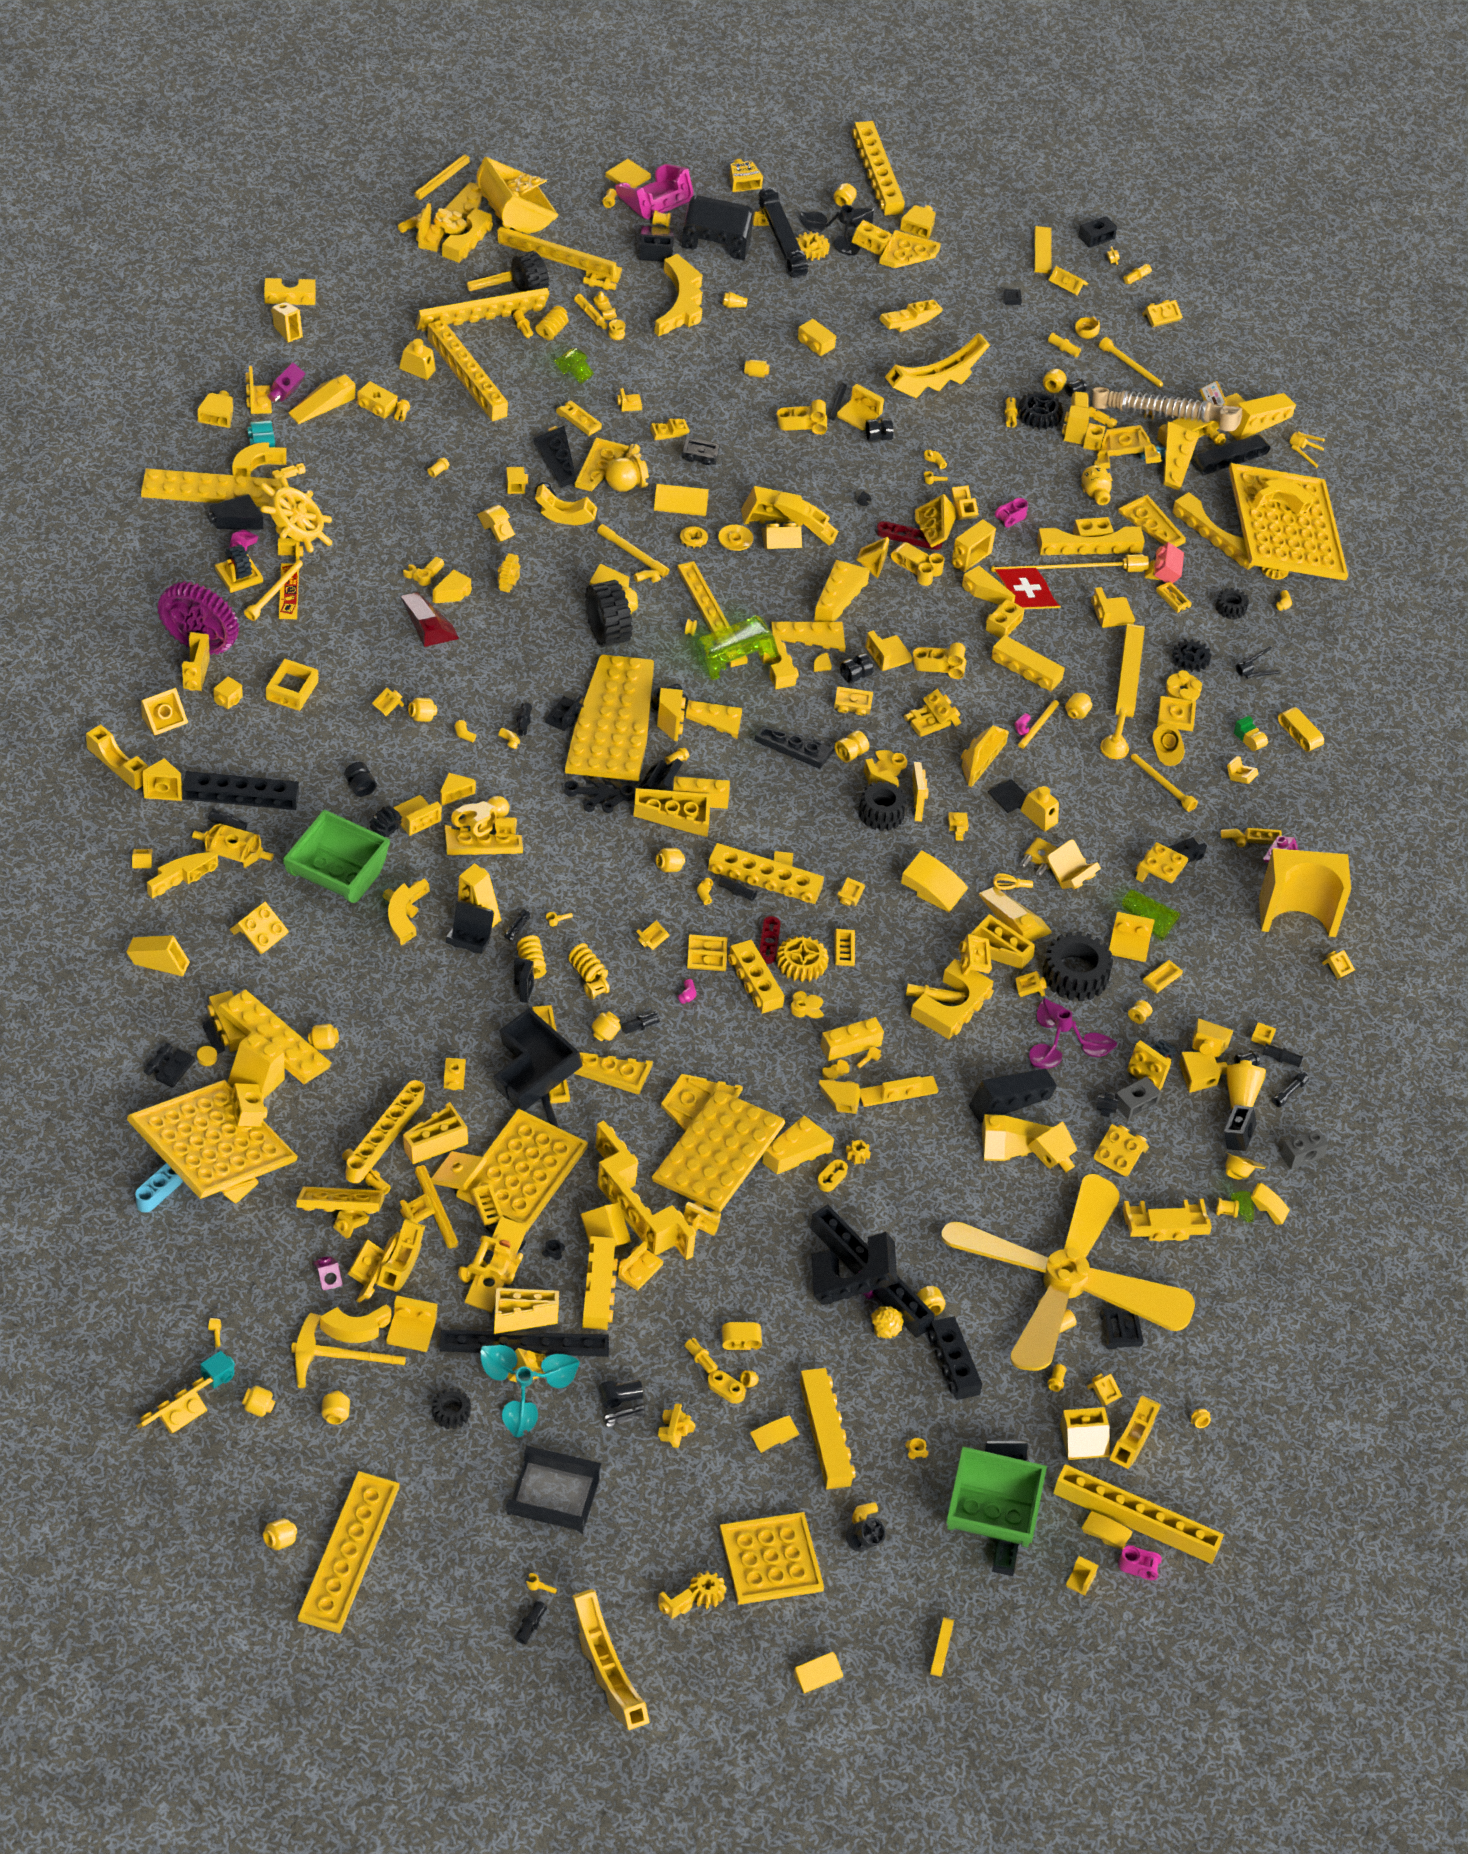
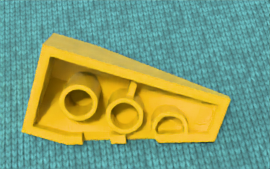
[915,494,956,547]

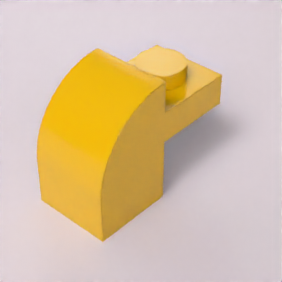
[950,486,979,520]
[477,505,515,543]

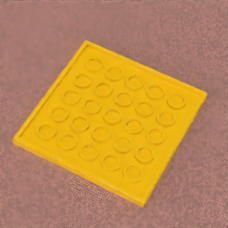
[127,1080,298,1199]

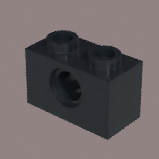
[1078,216,1118,248]
[1224,1105,1257,1151]

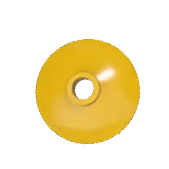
[718,525,753,551]

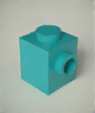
[200,1351,235,1389]

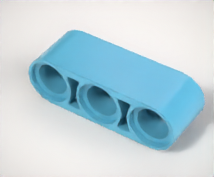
[135,1163,183,1212]

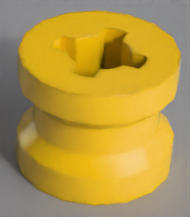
[608,319,625,340]
[1128,1000,1152,1024]

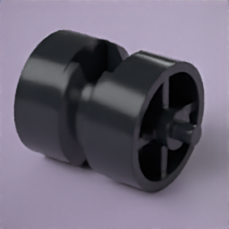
[839,653,873,684]
[846,1517,886,1552]

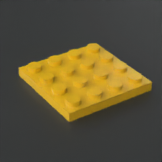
[719,1512,824,1605]

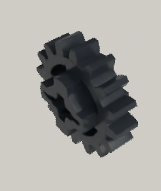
[1172,639,1212,672]

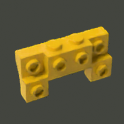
[1123,1199,1212,1242]

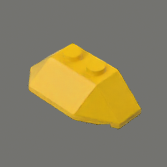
[961,725,1009,787]

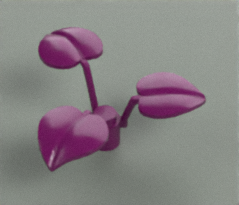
[1029,998,1117,1069]

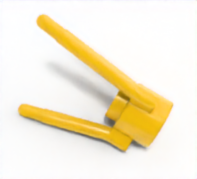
[1290,432,1325,467]

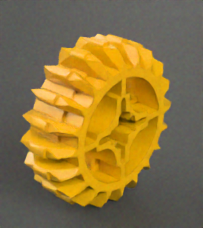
[776,935,829,982]

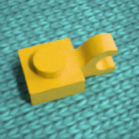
[948,812,969,841]

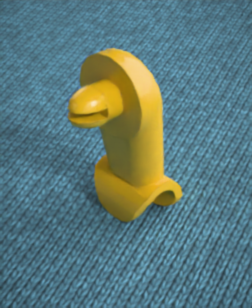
[594,291,617,320]

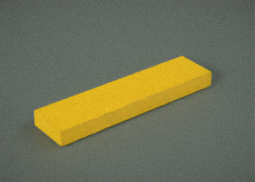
[1034,226,1051,274]

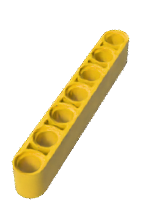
[1115,623,1145,718]
[345,1080,425,1183]

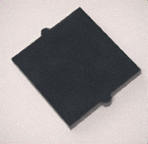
[988,779,1027,813]

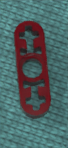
[759,916,781,964]

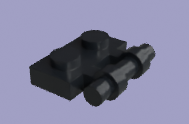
[144,1043,195,1088]

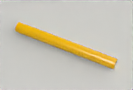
[1018,700,1059,749]

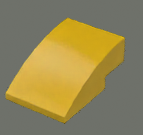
[901,850,968,913]

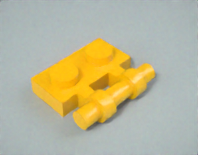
[583,267,622,290]
[904,704,951,737]

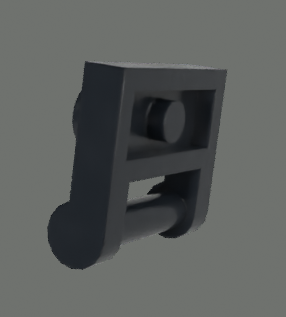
[1099,1308,1144,1349]

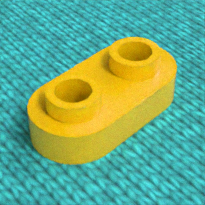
[707,1370,746,1403]

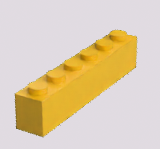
[1157,393,1245,447]
[799,1368,855,1490]

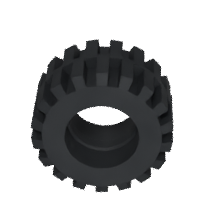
[511,251,549,292]
[858,781,907,831]

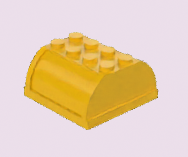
[476,156,558,234]

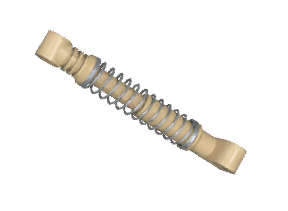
[1092,387,1242,431]

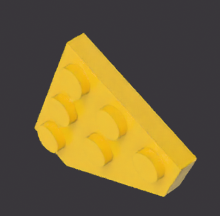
[879,230,941,268]

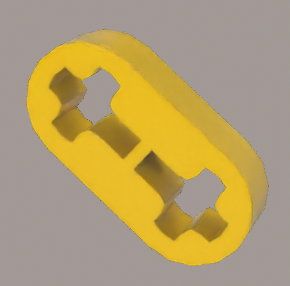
[817,1159,848,1192]

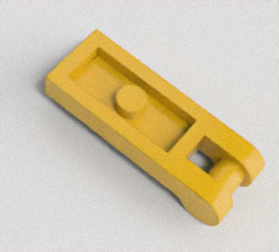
[556,401,602,436]

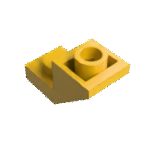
[864,758,899,788]

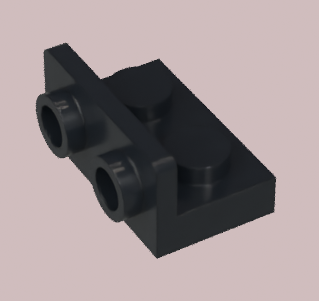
[545,696,584,732]
[1168,837,1207,866]
[514,957,534,1003]

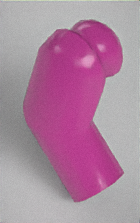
[1014,713,1031,735]
[678,979,696,1004]

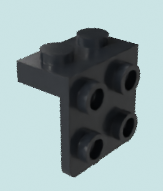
[445,901,494,954]

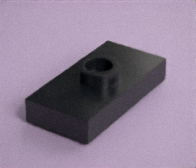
[992,1539,1019,1576]

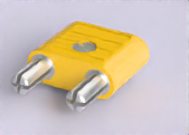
[1020,837,1057,877]

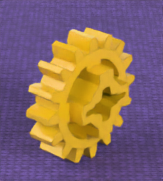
[796,232,830,261]
[497,553,521,593]

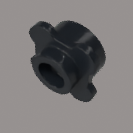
[542,1239,565,1260]

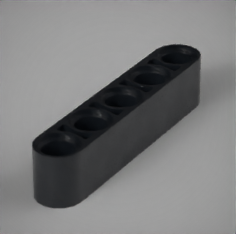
[1193,434,1271,475]

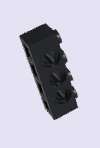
[927,1316,983,1400]

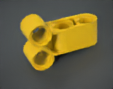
[777,399,827,435]
[891,542,944,586]
[913,643,967,679]

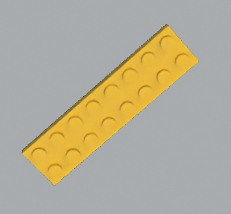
[415,288,549,331]
[141,469,283,508]
[298,1471,400,1634]

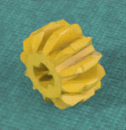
[689,1570,726,1609]

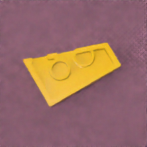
[912,762,928,821]

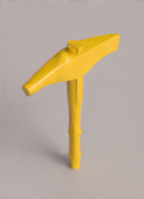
[292,1313,406,1388]

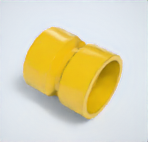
[834,730,869,763]

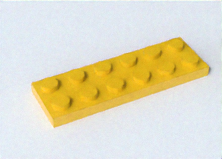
[218,989,331,1084]

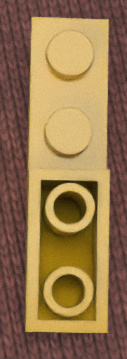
[879,300,943,332]
[774,492,839,546]
[147,852,218,899]

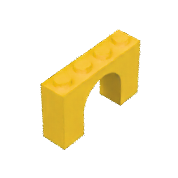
[911,959,994,1039]

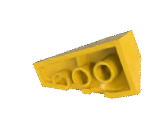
[289,374,355,424]
[979,887,1052,942]
[982,1115,1053,1161]

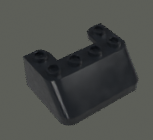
[681,195,754,261]

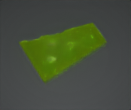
[1121,889,1181,942]

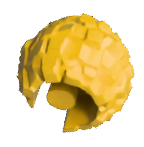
[871,1306,904,1339]

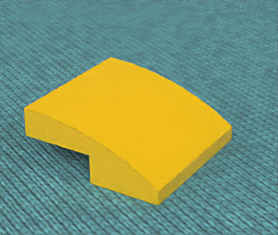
[687,935,728,971]

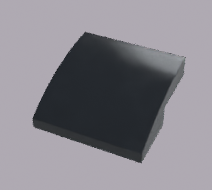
[638,758,683,790]

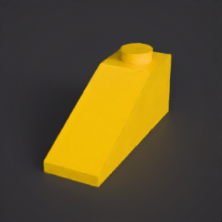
[962,566,1015,605]

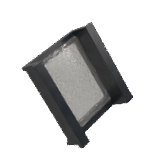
[506,1445,602,1534]

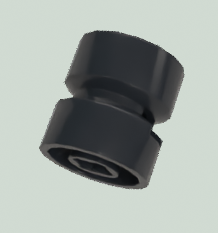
[865,418,894,442]
[344,762,377,797]

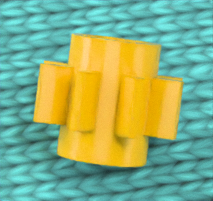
[846,1140,871,1165]

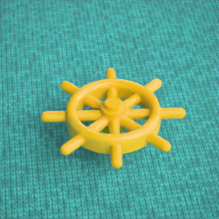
[260,476,332,553]

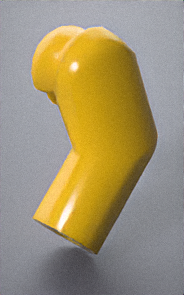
[1221,828,1246,847]
[697,878,713,905]

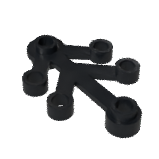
[564,775,636,813]

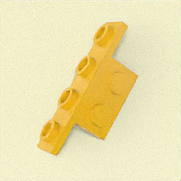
[860,1076,938,1107]
[347,1232,400,1303]
[136,1377,213,1434]

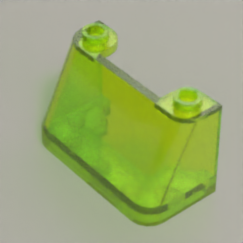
[697,616,779,680]

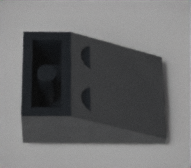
[639,226,674,262]

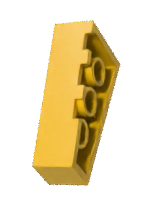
[814,560,870,622]

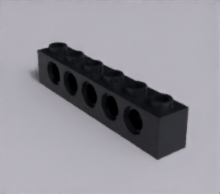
[183,771,299,810]

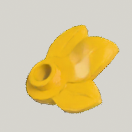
[875,750,907,777]
[790,991,824,1018]

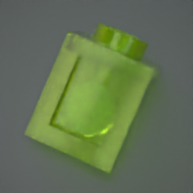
[1231,1191,1254,1222]

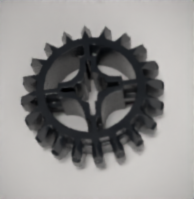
[1018,391,1063,430]

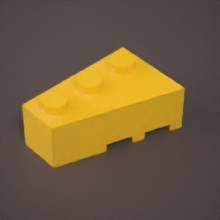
[741,486,802,524]
[458,863,501,928]
[970,914,1035,969]
[403,1102,468,1164]
[762,1115,834,1174]
[494,1288,559,1334]

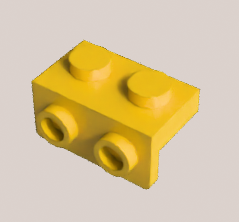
[834,686,873,716]
[923,688,961,727]

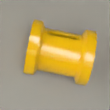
[652,210,671,227]
[584,977,610,1000]
[1216,1197,1239,1218]

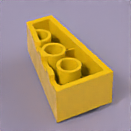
[1228,393,1296,440]
[633,788,711,837]
[582,1236,618,1330]

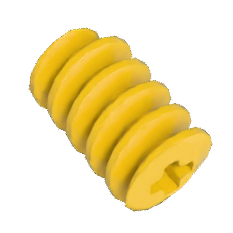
[535,306,568,341]
[517,935,547,979]
[568,943,608,984]

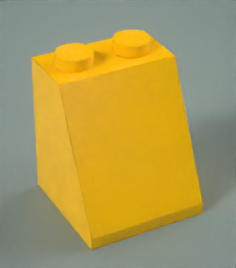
[228,1030,285,1099]

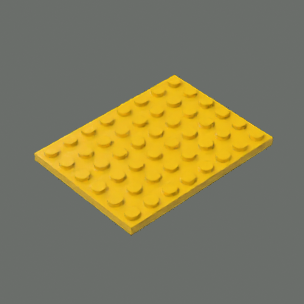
[1229,463,1348,581]

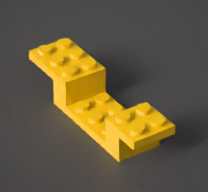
[595,1121,696,1260]

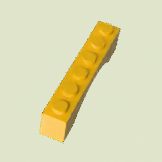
[1172,492,1254,570]
[1037,526,1145,555]

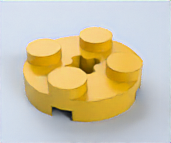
[434,208,467,235]
[1166,670,1202,701]

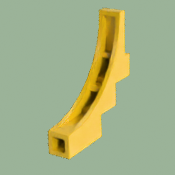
[654,254,702,336]
[885,333,990,398]
[572,1588,650,1730]

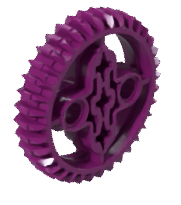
[157,581,240,655]

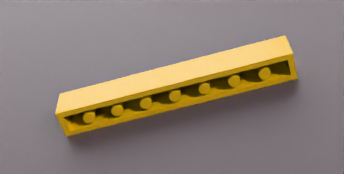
[1053,1464,1224,1564]

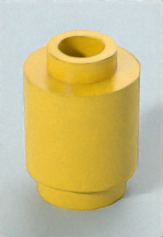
[744,359,770,378]

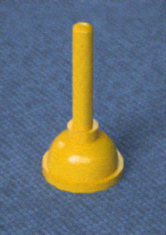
[1100,708,1129,759]

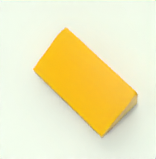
[793,1652,843,1693]

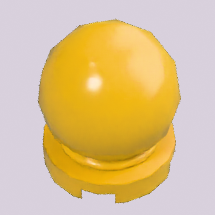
[605,453,649,492]

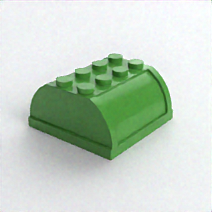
[283,810,390,903]
[946,1447,1047,1548]

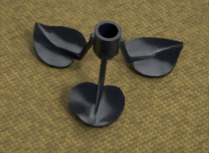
[800,204,874,256]

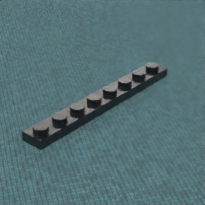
[440,1329,609,1357]

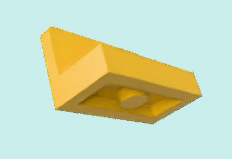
[1049,266,1088,295]

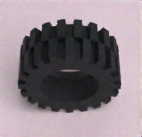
[585,580,633,647]
[1042,932,1113,1001]

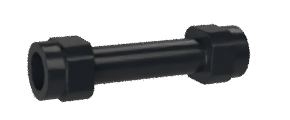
[1272,1072,1309,1108]

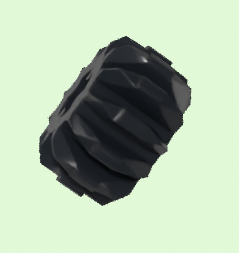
[370,806,402,837]

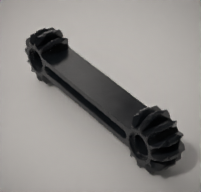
[758,187,809,278]

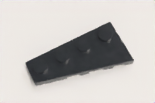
[754,726,835,769]

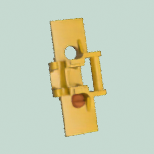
[465,1217,528,1313]

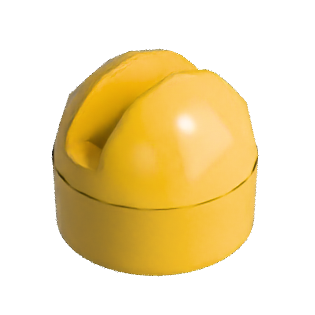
[740,1370,759,1387]

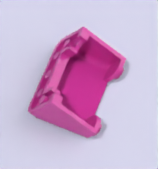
[615,164,693,219]

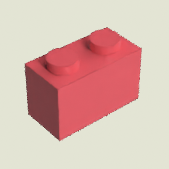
[1154,542,1184,584]

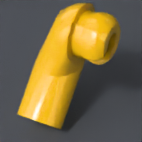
[924,449,947,469]
[633,570,661,583]
[1276,590,1292,611]
[454,720,476,743]
[499,728,520,749]
[852,1502,878,1524]

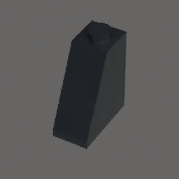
[208,494,263,530]

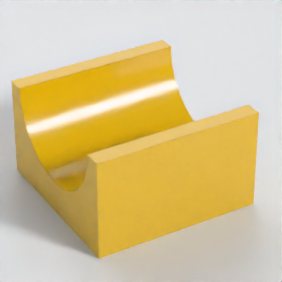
[1259,848,1351,937]

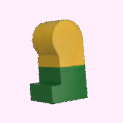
[1234,716,1268,751]

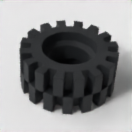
[1215,588,1249,619]
[432,1388,471,1429]

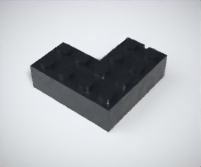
[493,1008,583,1111]

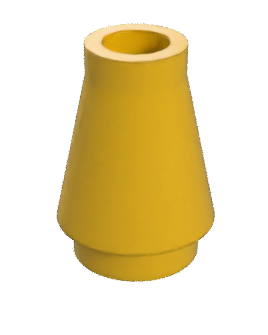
[722,291,748,308]

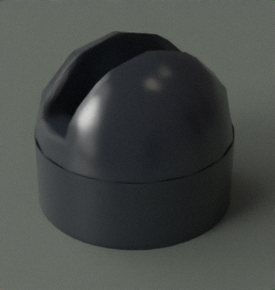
[857,491,871,506]

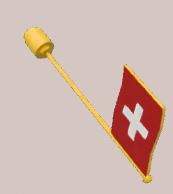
[991,554,1149,609]

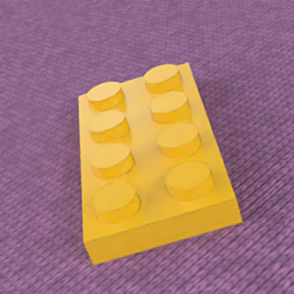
[297,1187,385,1214]

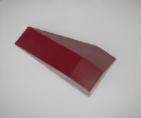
[401,592,459,647]

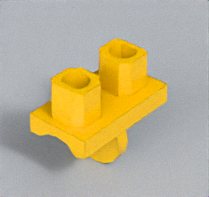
[683,1202,721,1236]
[658,1404,695,1448]

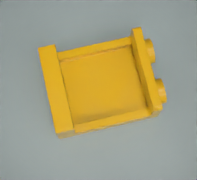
[182,632,210,691]

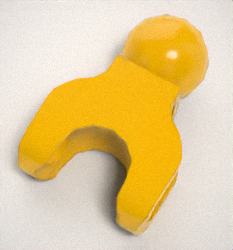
[451,796,510,836]

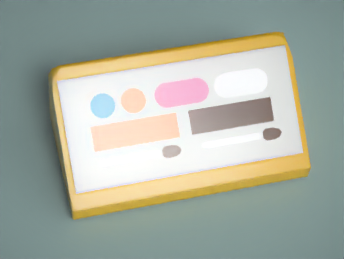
[1199,381,1227,406]

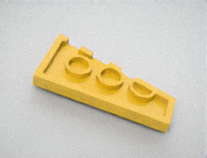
[1163,421,1199,490]
[575,438,629,492]
[445,825,523,855]

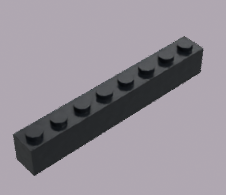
[810,1204,935,1338]

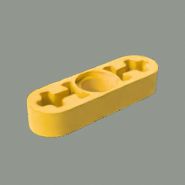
[930,1617,954,1677]

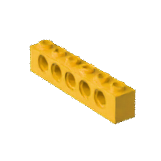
[708,843,824,904]

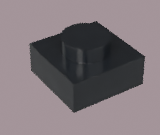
[1003,289,1022,305]

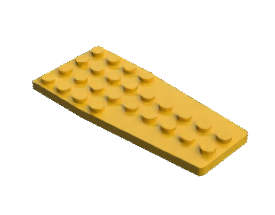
[565,655,654,781]

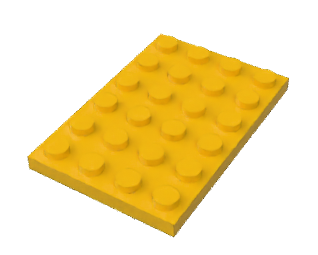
[652,1089,785,1212]
[456,1108,588,1232]

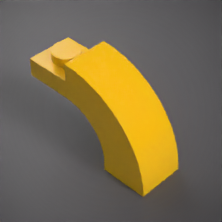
[232,442,287,477]
[320,1304,391,1343]

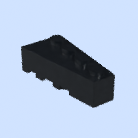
[969,1068,1057,1123]

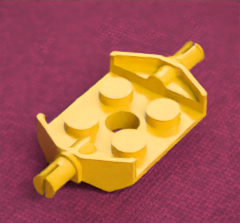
[192,824,274,868]

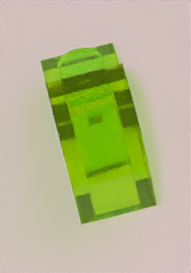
[554,348,594,384]

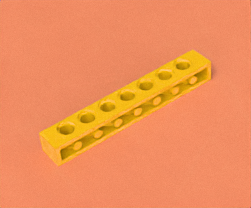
[852,121,905,215]
[428,319,508,421]

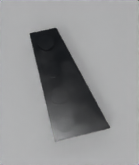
[533,426,577,488]

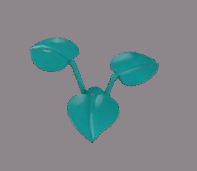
[481,1345,580,1438]

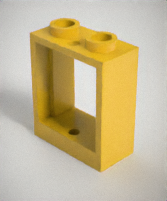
[951,519,996,572]
[266,659,318,711]

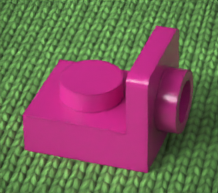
[229,529,258,551]

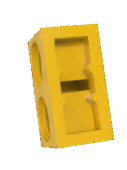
[852,220,892,256]
[1073,517,1114,537]
[986,599,1025,639]

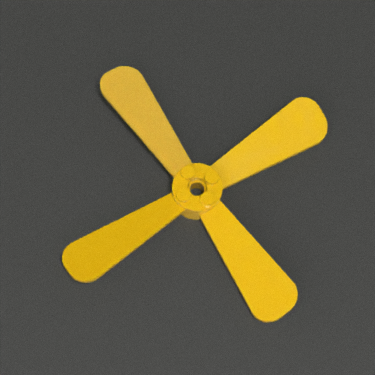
[941,1174,1195,1371]

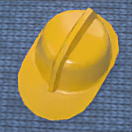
[1152,723,1185,766]
[1225,1152,1266,1180]

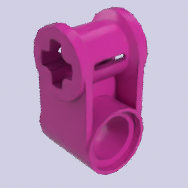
[995,498,1028,528]
[1118,1546,1162,1580]

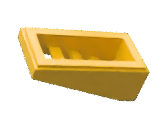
[834,929,855,966]
[470,1183,503,1226]

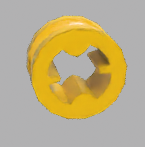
[685,619,697,636]

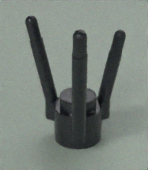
[1236,646,1280,679]

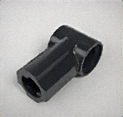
[598,1380,643,1409]

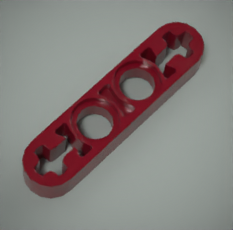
[876,521,943,550]

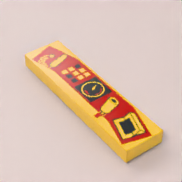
[279,563,299,619]

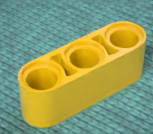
[1278,707,1324,752]

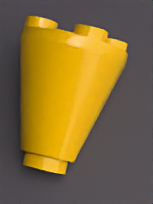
[1226,1060,1266,1111]

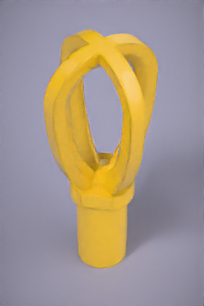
[993,873,1033,890]

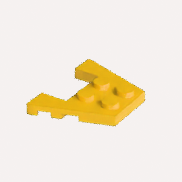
[1094,425,1161,469]
[661,1074,743,1132]

